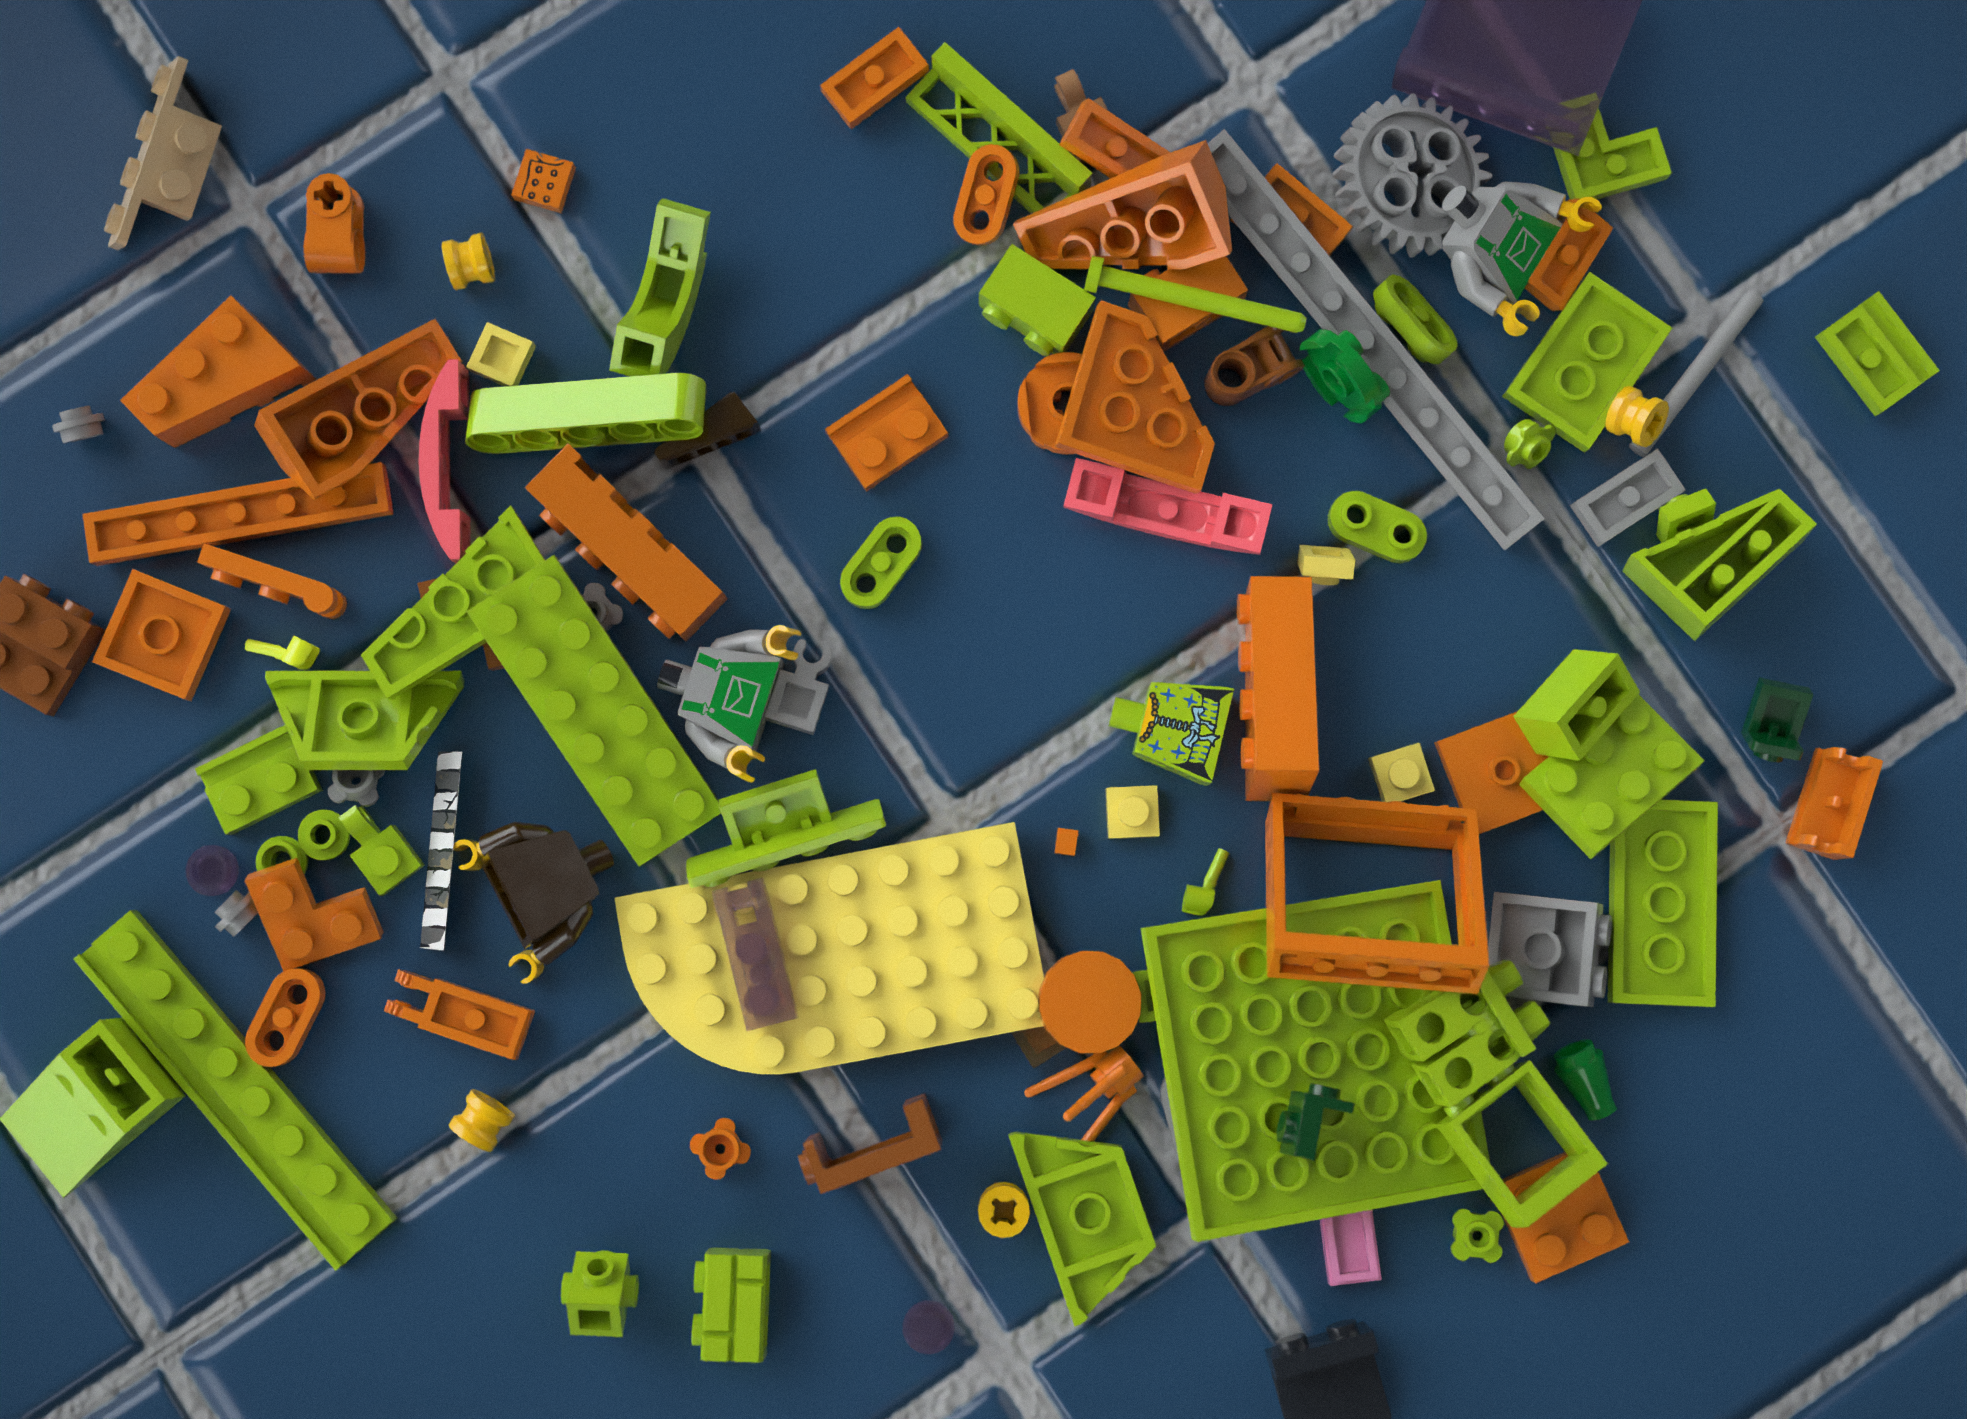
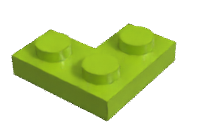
[1543,95,1672,200]

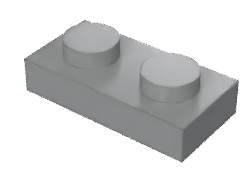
[1570,448,1686,547]

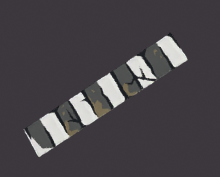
[420,752,462,950]

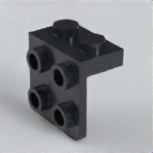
[1264,1319,1392,1419]

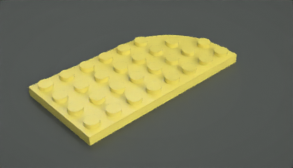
[614,822,1044,1074]

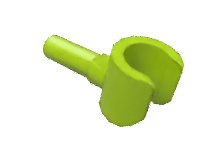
[1182,848,1230,916]

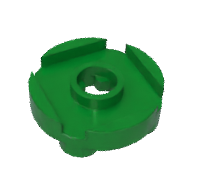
[1299,329,1390,423]

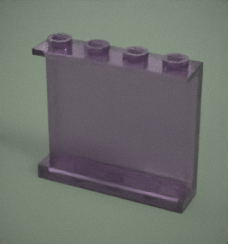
[1391,0,1642,156]

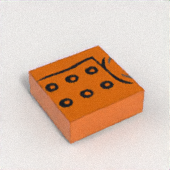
[511,149,576,213]

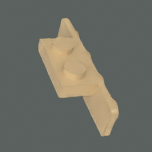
[104,56,222,250]

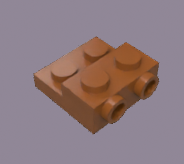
[0,574,106,717]

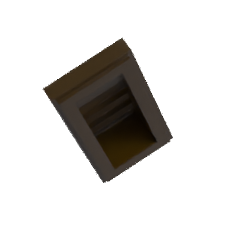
[654,392,761,469]

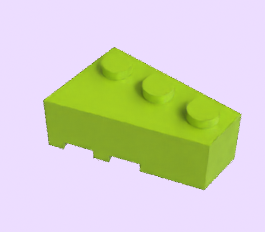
[1622,489,1817,641]

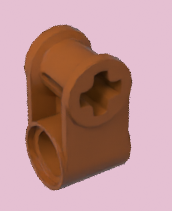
[1204,326,1305,406]

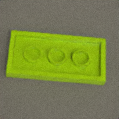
[1607,800,1718,1007]

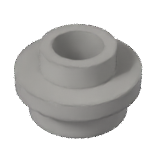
[52,406,105,444]
[215,890,258,937]

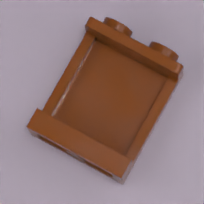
[798,1093,942,1194]

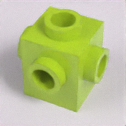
[561,1250,639,1337]

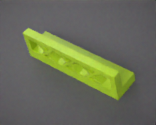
[905,42,1093,214]

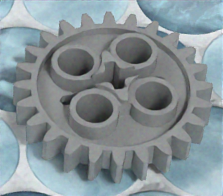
[1332,94,1492,257]

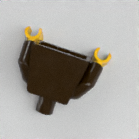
[453,822,614,984]

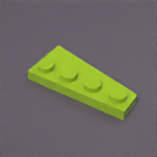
[361,505,546,700]

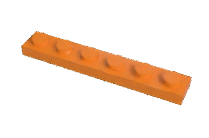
[82,462,394,566]

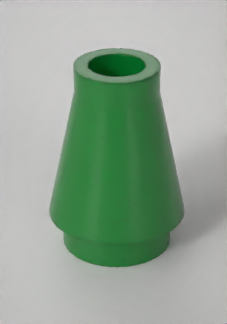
[1554,1039,1617,1121]

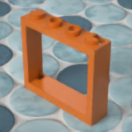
[1265,793,1489,994]

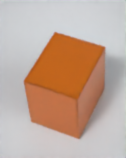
[1054,828,1078,857]

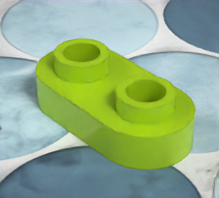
[1373,275,1457,364]
[1327,491,1427,563]
[840,517,922,609]

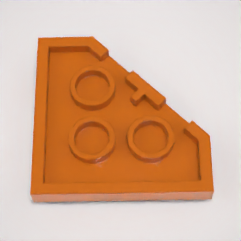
[1055,300,1215,494]

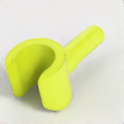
[245,636,320,671]

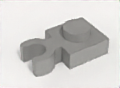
[765,639,832,735]

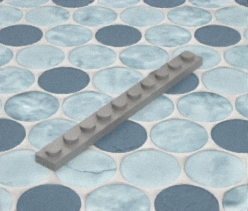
[1207,129,1545,551]

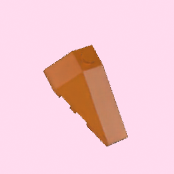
[1013,140,1232,269]

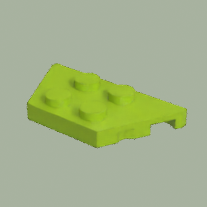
[265,671,465,770]
[1008,1131,1156,1327]

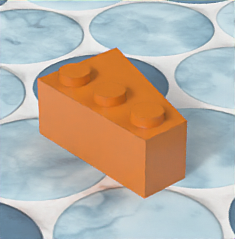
[120,295,317,448]

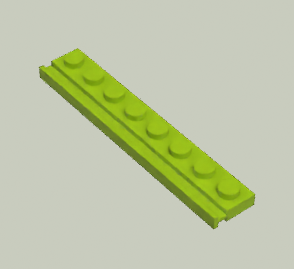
[73,910,397,1271]

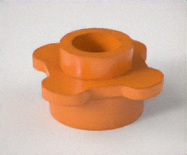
[690,1118,751,1180]

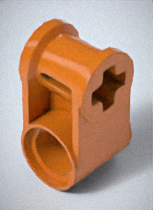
[303,173,365,273]

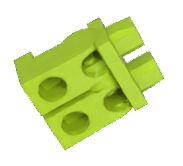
[1383,960,1550,1108]

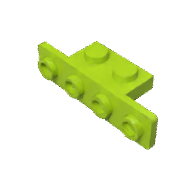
[686,769,886,888]

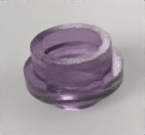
[186,845,239,896]
[903,1300,955,1354]

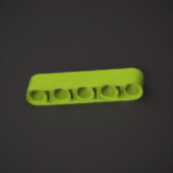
[465,373,706,454]

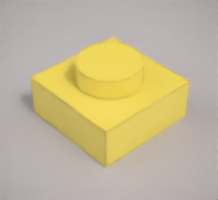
[466,322,536,387]
[1297,545,1355,585]
[1368,743,1435,802]
[1106,785,1160,839]

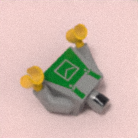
[1442,181,1602,336]
[657,625,801,783]

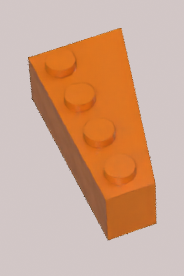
[525,443,728,642]
[1237,576,1319,801]

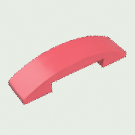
[419,359,471,563]
[1064,458,1273,555]

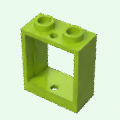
[1436,1060,1608,1228]

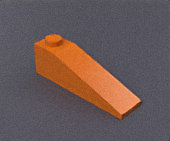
[254,319,462,500]

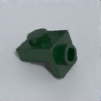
[1741,677,1814,762]
[1276,1083,1355,1160]

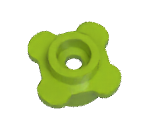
[1504,419,1556,469]
[1450,1209,1504,1263]

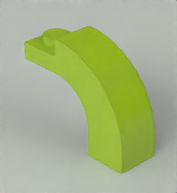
[609,198,711,377]

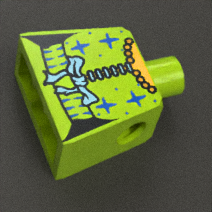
[1108,682,1234,786]

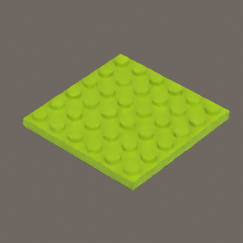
[1141,880,1490,1242]

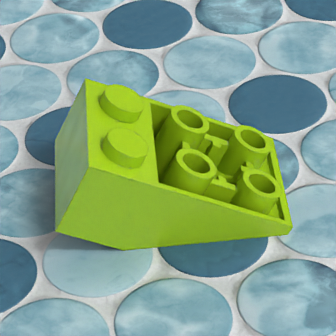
[0,1018,186,1198]

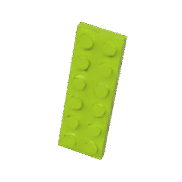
[466,554,721,867]

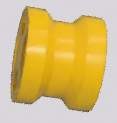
[442,233,495,291]
[1605,386,1669,448]
[448,1089,515,1152]
[978,1181,1030,1238]

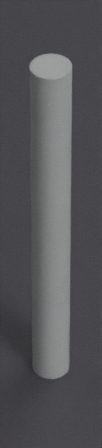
[1629,290,1763,457]

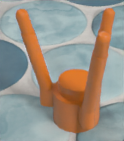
[1024,1046,1144,1141]

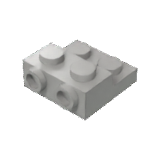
[1488,892,1612,1007]

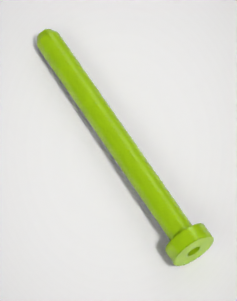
[1084,255,1307,333]

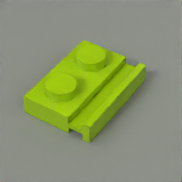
[1815,291,1940,416]
[195,725,323,835]

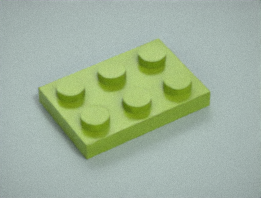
[1502,272,1673,453]
[1519,694,1705,859]

